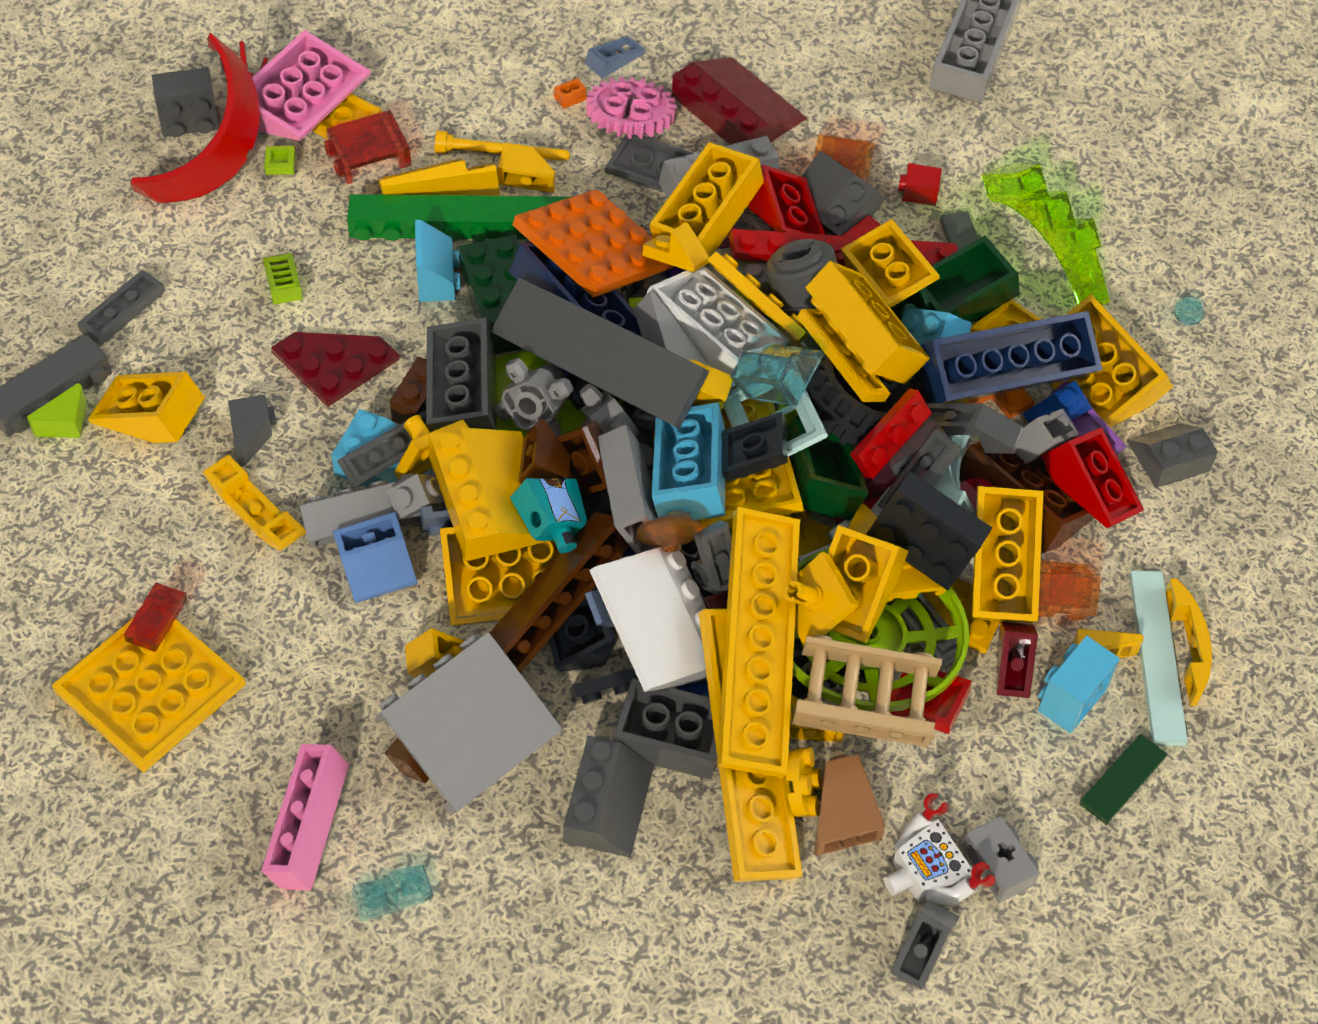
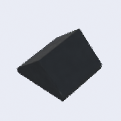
[548,585,616,672]

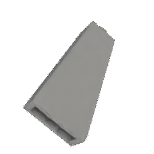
[597,425,671,554]

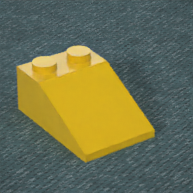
[841,219,940,308]
[88,371,205,443]
[828,525,909,643]

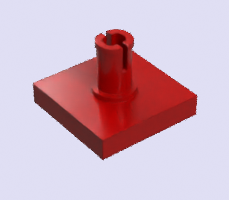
[890,671,972,734]

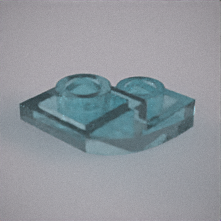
[352,864,433,922]

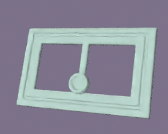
[724,361,828,457]

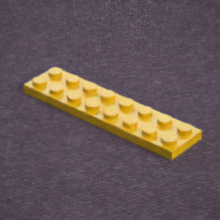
[717,507,800,778]
[698,609,803,882]

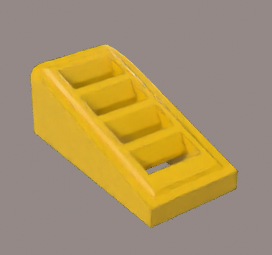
[1072,629,1143,658]

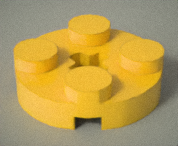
[786,747,823,817]

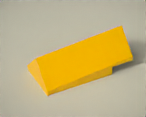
[377,158,500,196]

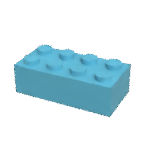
[652,402,725,525]

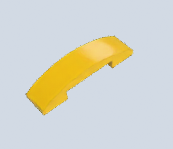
[203,454,306,551]
[1165,578,1212,706]

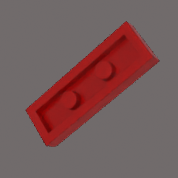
[850,388,932,479]

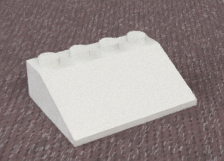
[645,266,790,389]
[589,546,707,692]

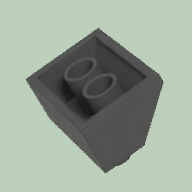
[563,735,654,858]

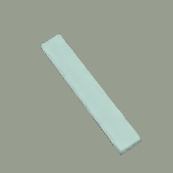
[1129,571,1188,746]

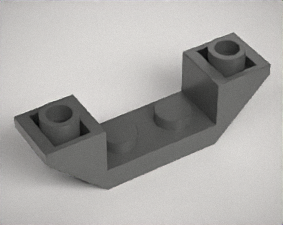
[926,403,1024,454]

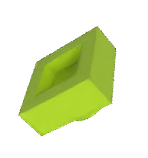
[264,146,296,175]

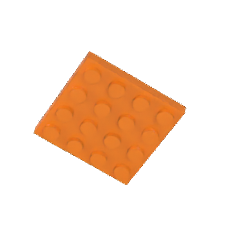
[512,189,673,298]

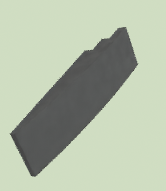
[491,278,710,429]

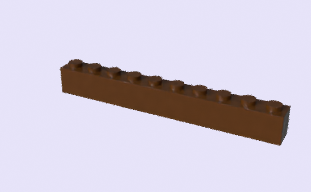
[384,512,629,784]

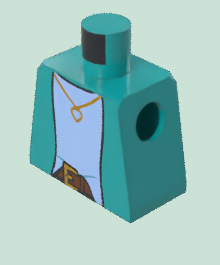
[510,478,587,553]

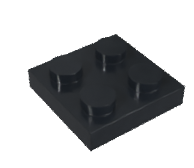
[722,412,788,482]

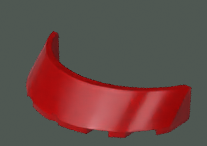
[130,33,260,203]

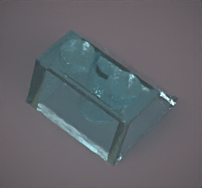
[730,344,824,406]

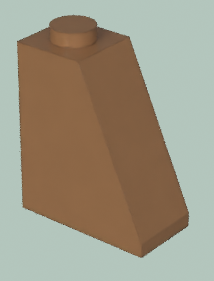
[814,754,885,856]

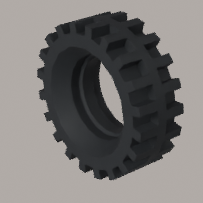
[802,350,914,448]

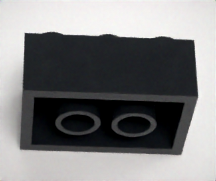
[866,471,992,591]

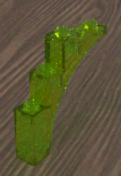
[981,163,1110,305]

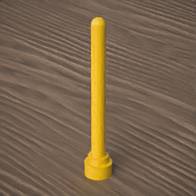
[434,130,570,161]

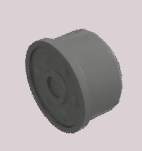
[765,239,838,316]

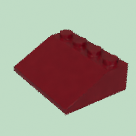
[672,57,807,145]

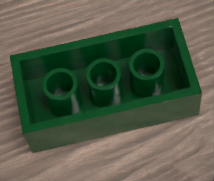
[458,234,523,354]

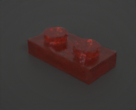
[124,582,187,652]

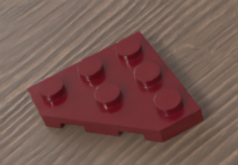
[271,332,400,407]

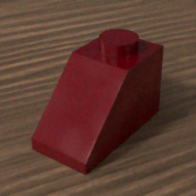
[997,621,1038,698]

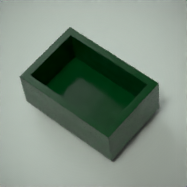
[925,236,1020,322]
[787,415,868,521]

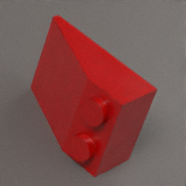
[748,164,825,235]
[1041,427,1144,528]

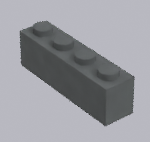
[0,334,112,437]

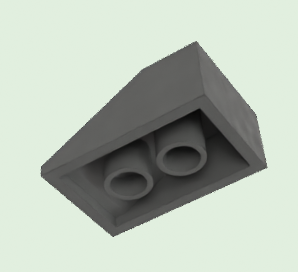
[801,151,886,236]

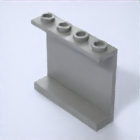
[375,632,563,816]

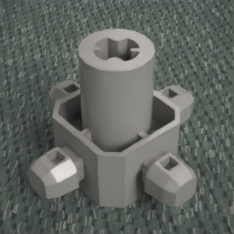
[494,358,573,437]
[579,384,640,437]

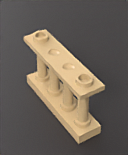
[792,635,942,747]

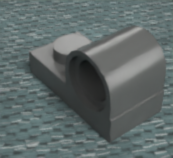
[691,520,732,596]

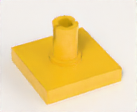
[394,415,469,481]
[784,552,859,645]

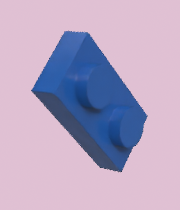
[1023,381,1092,423]

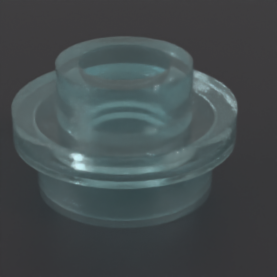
[1174,297,1204,325]

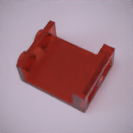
[324,110,411,185]

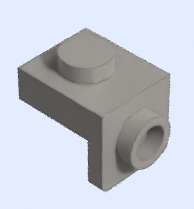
[386,474,444,520]

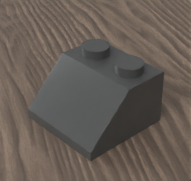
[1127,423,1218,488]

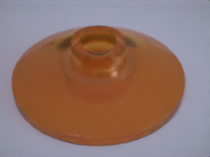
[636,517,703,552]

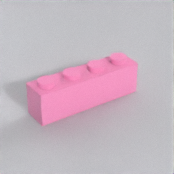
[261,744,349,891]

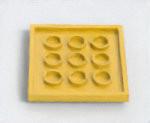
[51,601,246,773]

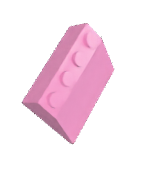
[252,30,371,141]

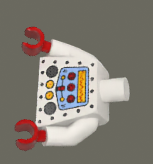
[884,793,996,906]

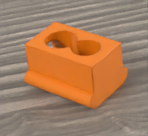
[553,78,587,109]

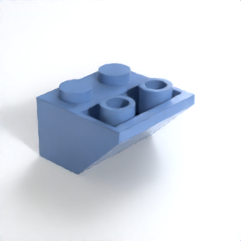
[333,512,418,603]

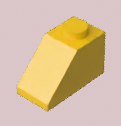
[498,143,555,193]
[405,628,464,678]

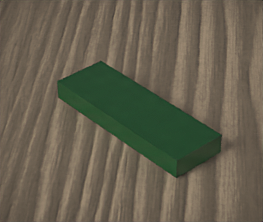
[1079,734,1168,825]

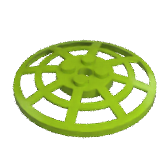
[793,548,969,712]

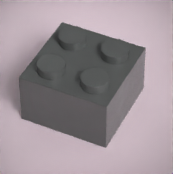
[152,67,219,137]

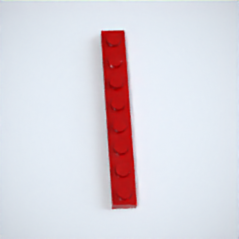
[729,229,958,267]

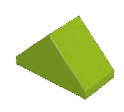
[27,383,87,438]

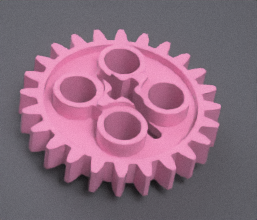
[586,76,676,139]

